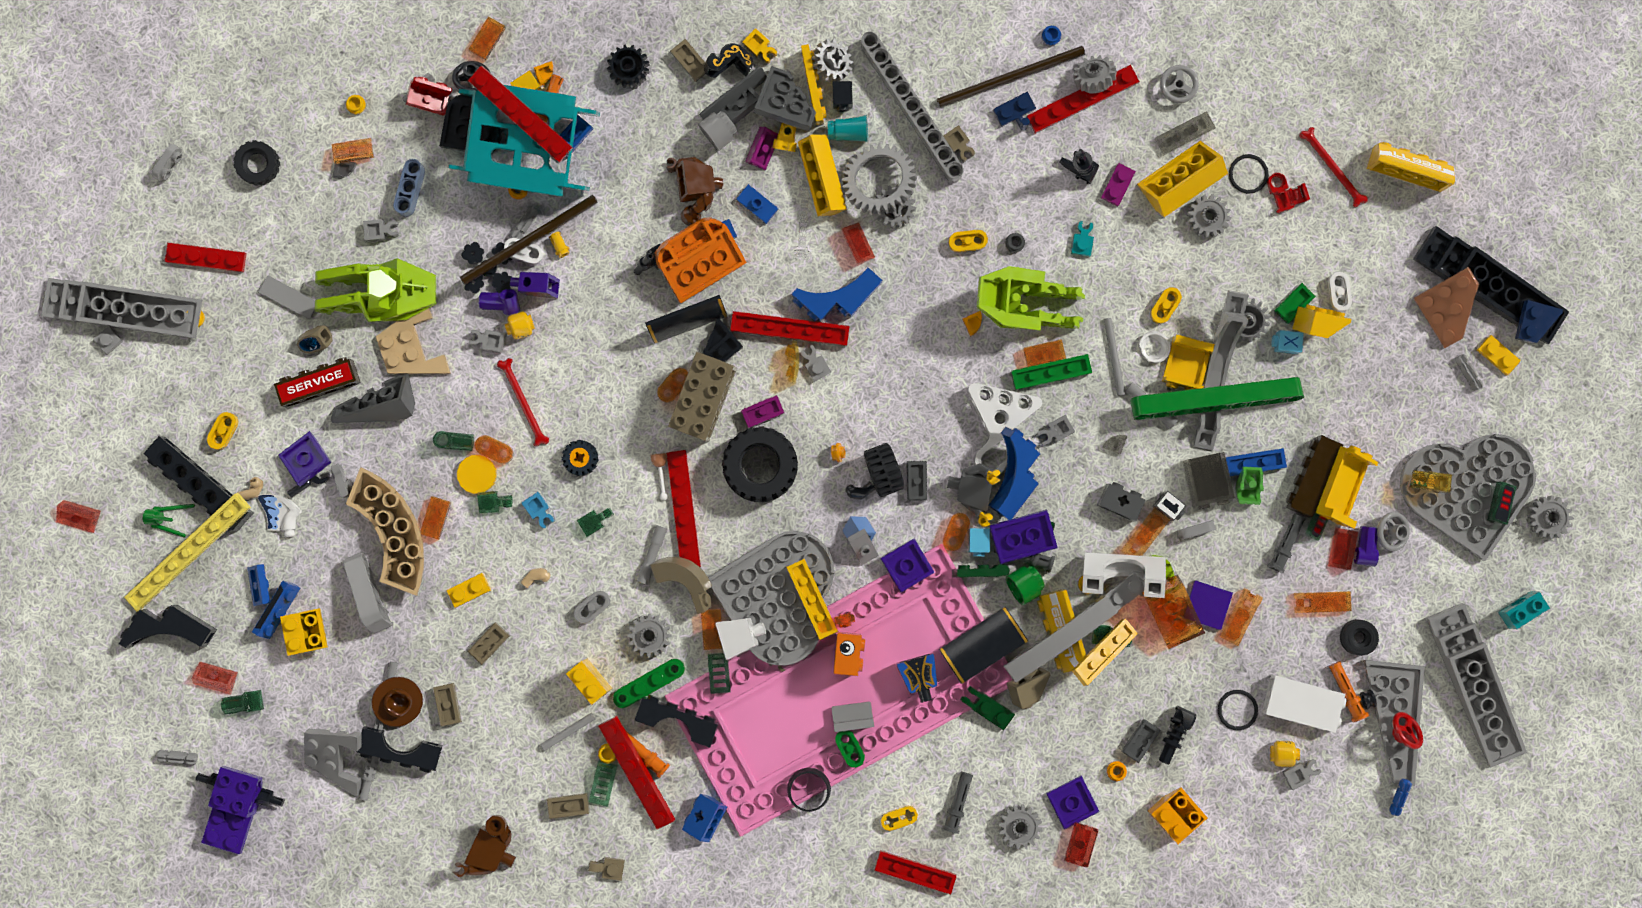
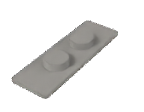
[259,276,315,319]

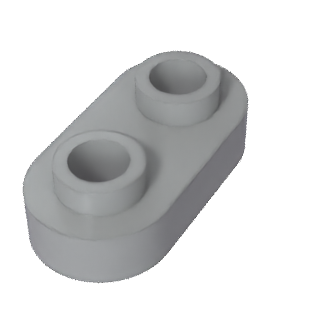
[151,144,183,181]
[574,591,610,623]

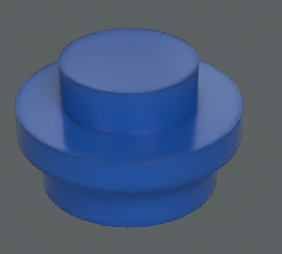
[1042,26,1061,45]

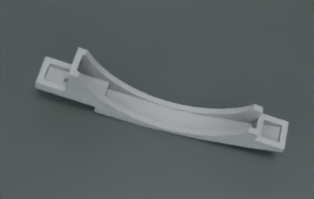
[1194,290,1249,450]
[1004,573,1144,683]

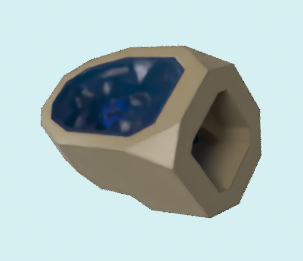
[297,325,333,354]

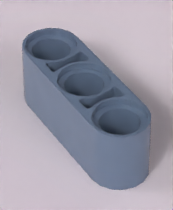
[393,159,425,217]

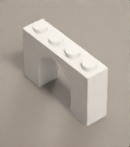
[1082,552,1166,598]

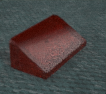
[841,222,875,266]
[56,500,101,533]
[1328,528,1358,570]
[191,662,238,695]
[1064,822,1098,868]

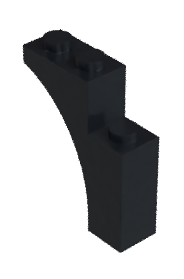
[119,605,217,648]

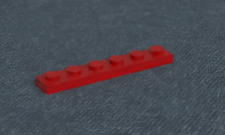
[1026,65,1140,134]
[468,66,573,163]
[730,311,850,346]
[666,450,701,567]
[598,716,675,829]

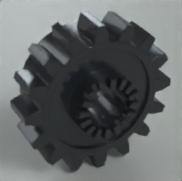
[607,44,650,89]

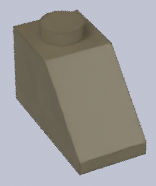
[1006,668,1051,709]

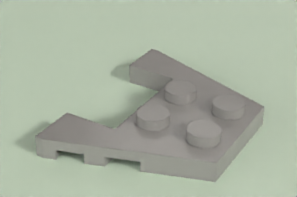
[304,728,361,796]

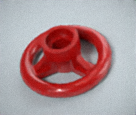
[1392,712,1424,749]

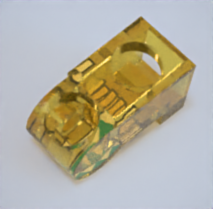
[1411,471,1452,494]

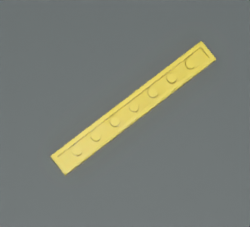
[124,493,251,612]

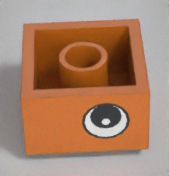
[833,632,865,676]

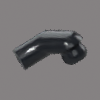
[845,481,875,500]

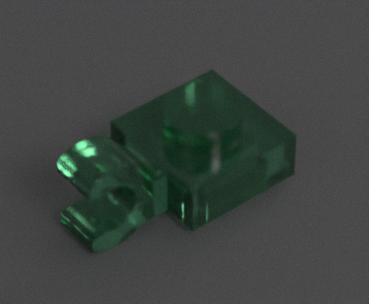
[477,491,513,514]
[577,508,614,537]

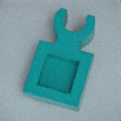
[1071,221,1094,257]

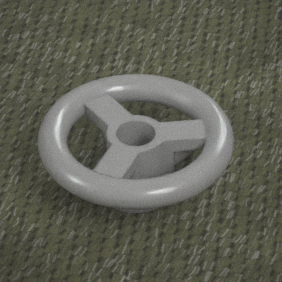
[1160,65,1199,103]
[1377,512,1410,551]

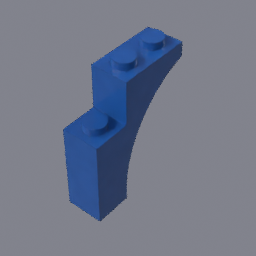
[792,268,883,322]
[989,426,1041,520]

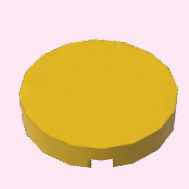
[457,455,497,494]

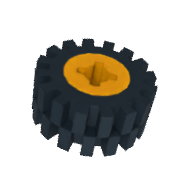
[562,440,599,476]

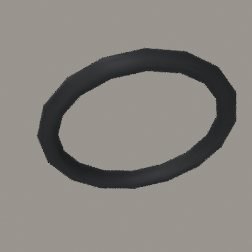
[1229,154,1269,194]
[1218,690,1258,730]

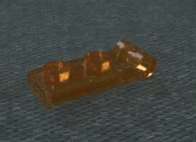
[1120,508,1170,556]
[1219,588,1263,646]
[1293,591,1352,613]

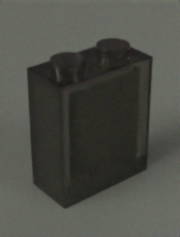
[1182,452,1235,510]

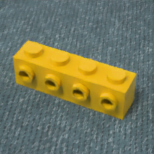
[798,135,847,217]

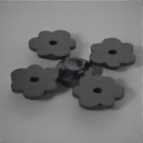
[461,242,513,294]

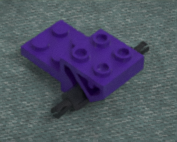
[195,766,285,854]

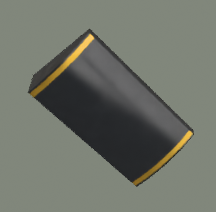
[645,295,728,344]
[939,607,1028,684]

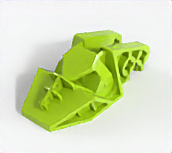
[315,258,436,322]
[976,266,1085,331]

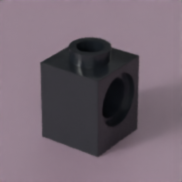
[832,81,853,112]

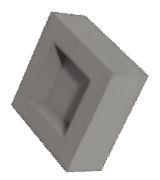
[93,326,123,354]

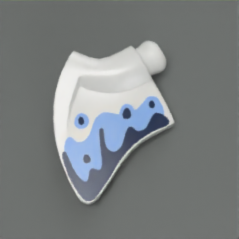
[258,494,302,537]

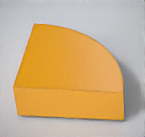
[533,61,553,86]
[962,311,982,337]

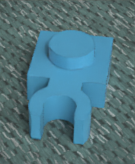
[522,492,555,528]

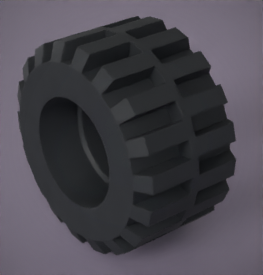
[864,443,904,497]

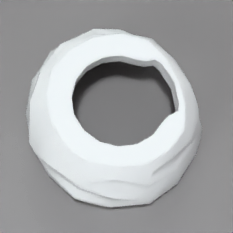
[1139,331,1171,363]

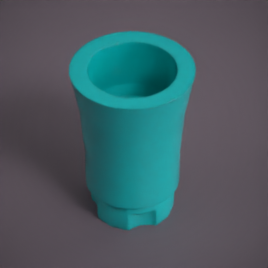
[828,115,868,142]

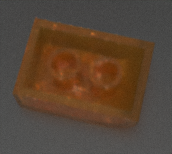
[1142,574,1205,650]

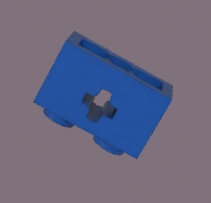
[682,794,728,842]

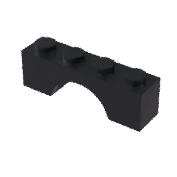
[634,695,719,748]
[356,726,443,773]

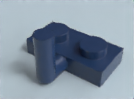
[993,91,1036,130]

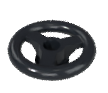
[452,61,490,91]

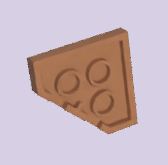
[1414,267,1479,348]

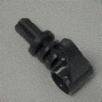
[1060,149,1100,184]
[1159,705,1197,765]

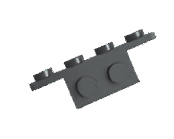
[700,66,767,125]

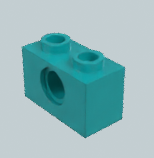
[1498,591,1550,630]

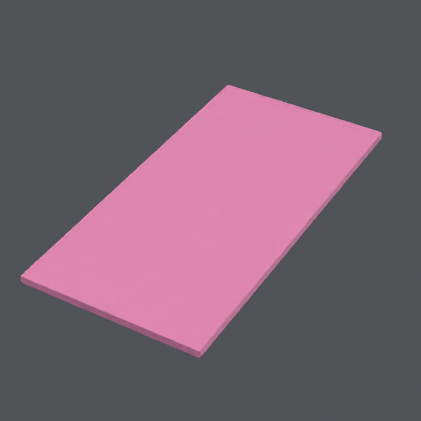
[664,544,1013,837]

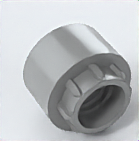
[698,111,737,151]

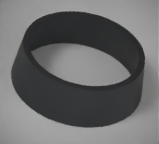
[787,767,831,812]

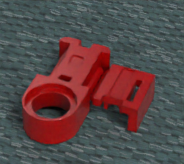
[1267,173,1310,213]

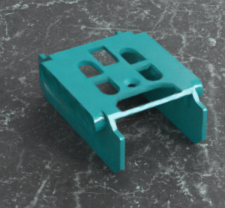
[448,85,600,197]

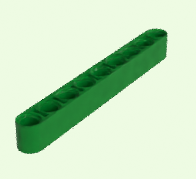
[1130,377,1305,420]

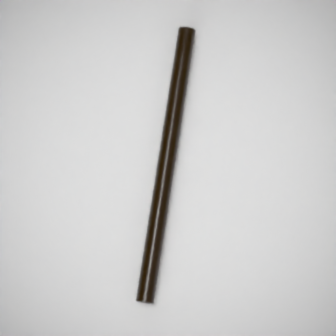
[937,46,1085,108]
[460,195,598,285]

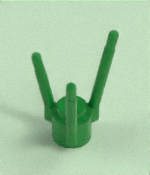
[142,504,195,537]

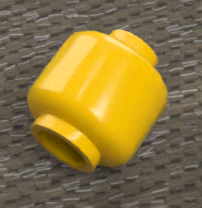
[504,312,535,340]
[1270,741,1300,767]

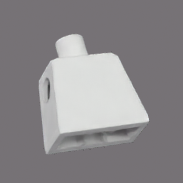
[715,618,766,660]

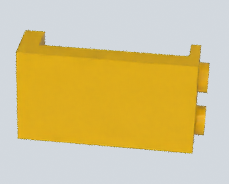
[1316,445,1379,529]

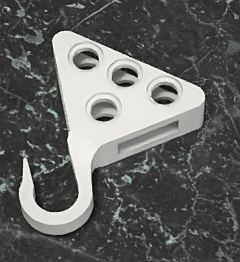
[967,383,1042,473]

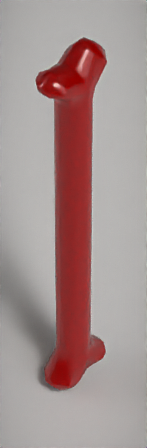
[1300,127,1368,207]
[497,358,549,447]

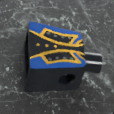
[896,653,937,703]

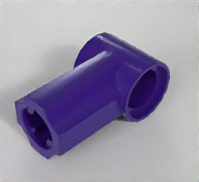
[479,289,520,315]
[1354,526,1379,567]

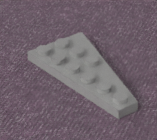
[1363,660,1425,786]

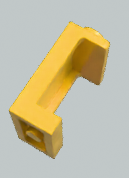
[1162,334,1215,390]

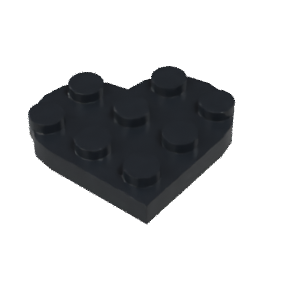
[439,93,502,152]

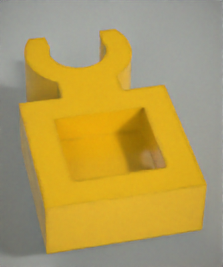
[742,28,777,64]

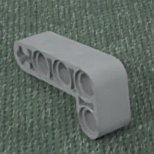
[343,552,393,633]

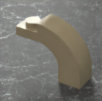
[651,557,712,614]

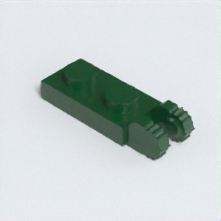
[952,564,1010,578]
[960,686,1015,730]

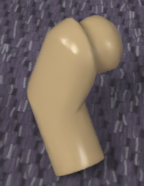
[237,477,263,500]
[521,568,550,588]

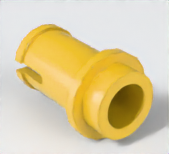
[548,232,570,258]

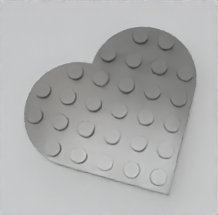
[1400,434,1536,561]
[709,531,834,666]

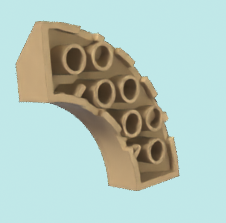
[346,467,424,596]

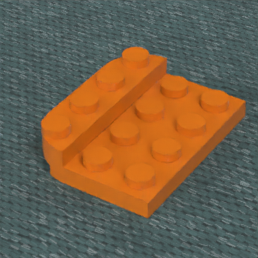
[655,217,747,303]

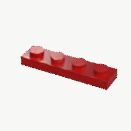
[165,242,247,272]
[874,850,957,895]

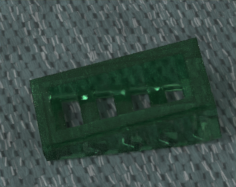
[708,653,731,694]
[589,761,618,807]

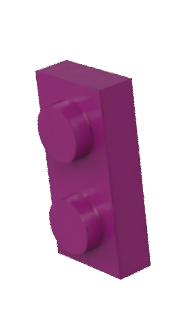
[1101,163,1136,207]
[741,395,785,428]

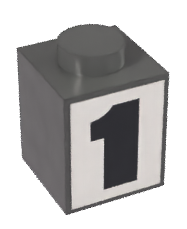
[1152,491,1186,521]

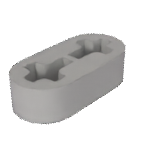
[1177,520,1216,540]

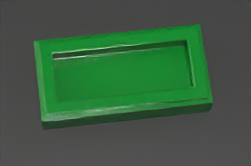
[1274,283,1316,324]

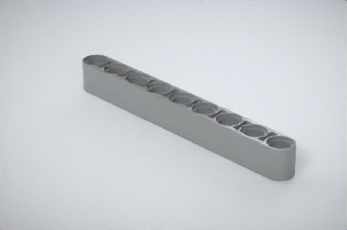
[861,31,964,182]

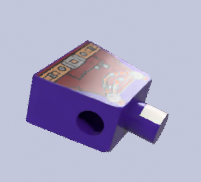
[510,272,560,299]

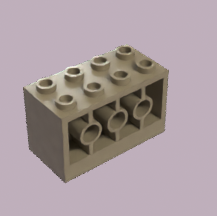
[668,351,737,441]

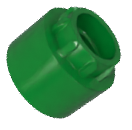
[1005,566,1045,605]

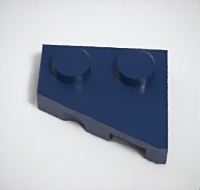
[1515,300,1563,344]

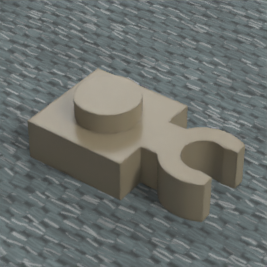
[943,125,975,162]

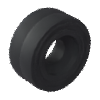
[1340,619,1379,656]

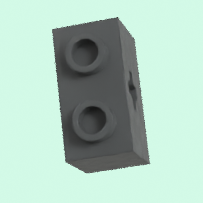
[1097,482,1145,522]

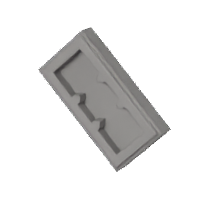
[847,529,879,565]

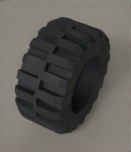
[722,426,798,503]

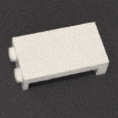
[1262,675,1346,733]

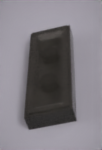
[1155,111,1216,156]

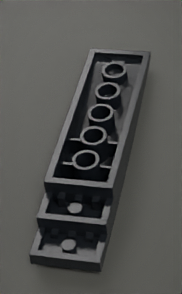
[1413,226,1569,344]

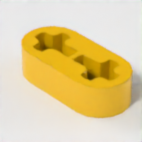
[881,805,918,831]

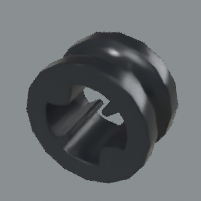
[1360,690,1377,709]

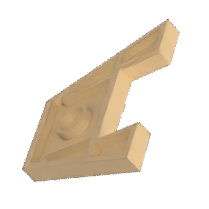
[376,308,451,374]

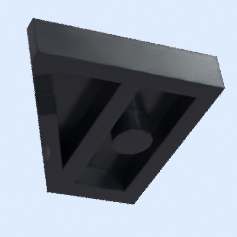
[702,318,744,362]

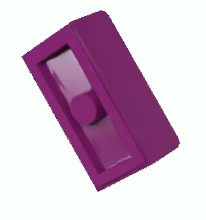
[745,126,778,171]

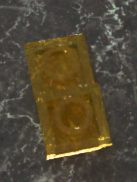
[785,340,799,384]

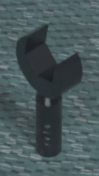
[287,474,330,498]

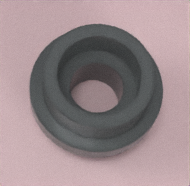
[1005,233,1025,253]

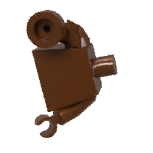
[666,157,723,226]
[453,815,516,877]

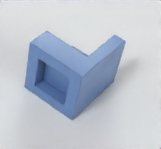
[843,516,876,541]

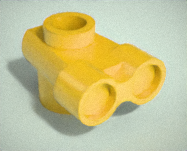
[773,123,797,152]

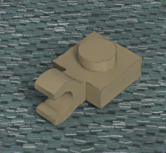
[588,857,625,881]

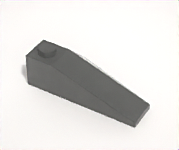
[330,374,415,423]

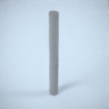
[1104,318,1125,396]

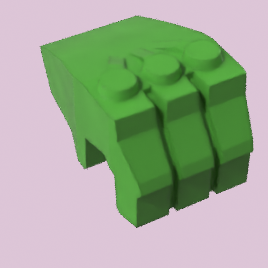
[1235,467,1264,505]

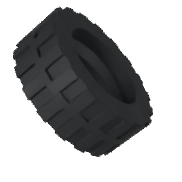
[233,140,280,186]

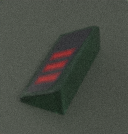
[1487,481,1516,525]
[1305,501,1328,541]

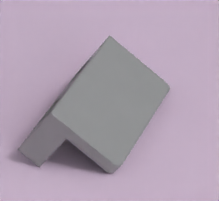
[832,701,874,732]

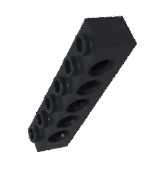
[143,436,254,531]

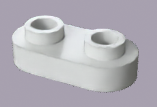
[504,238,543,265]
[1328,272,1352,312]

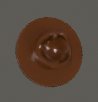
[372,676,423,727]

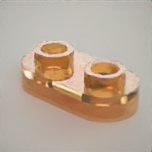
[657,368,688,403]
[475,435,514,464]
[942,513,970,551]

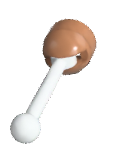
[651,453,668,501]

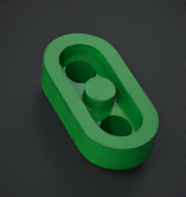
[835,730,865,768]

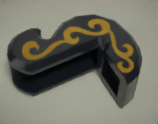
[704,43,753,78]

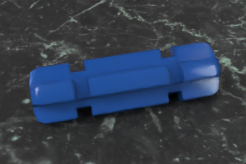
[1389,779,1412,816]

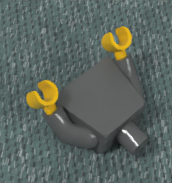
[947,463,1000,527]

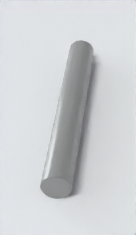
[541,713,595,751]

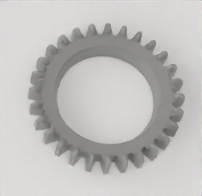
[842,143,917,215]

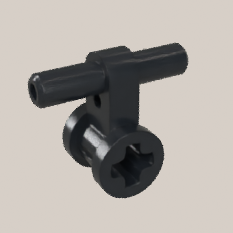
[634,244,661,275]

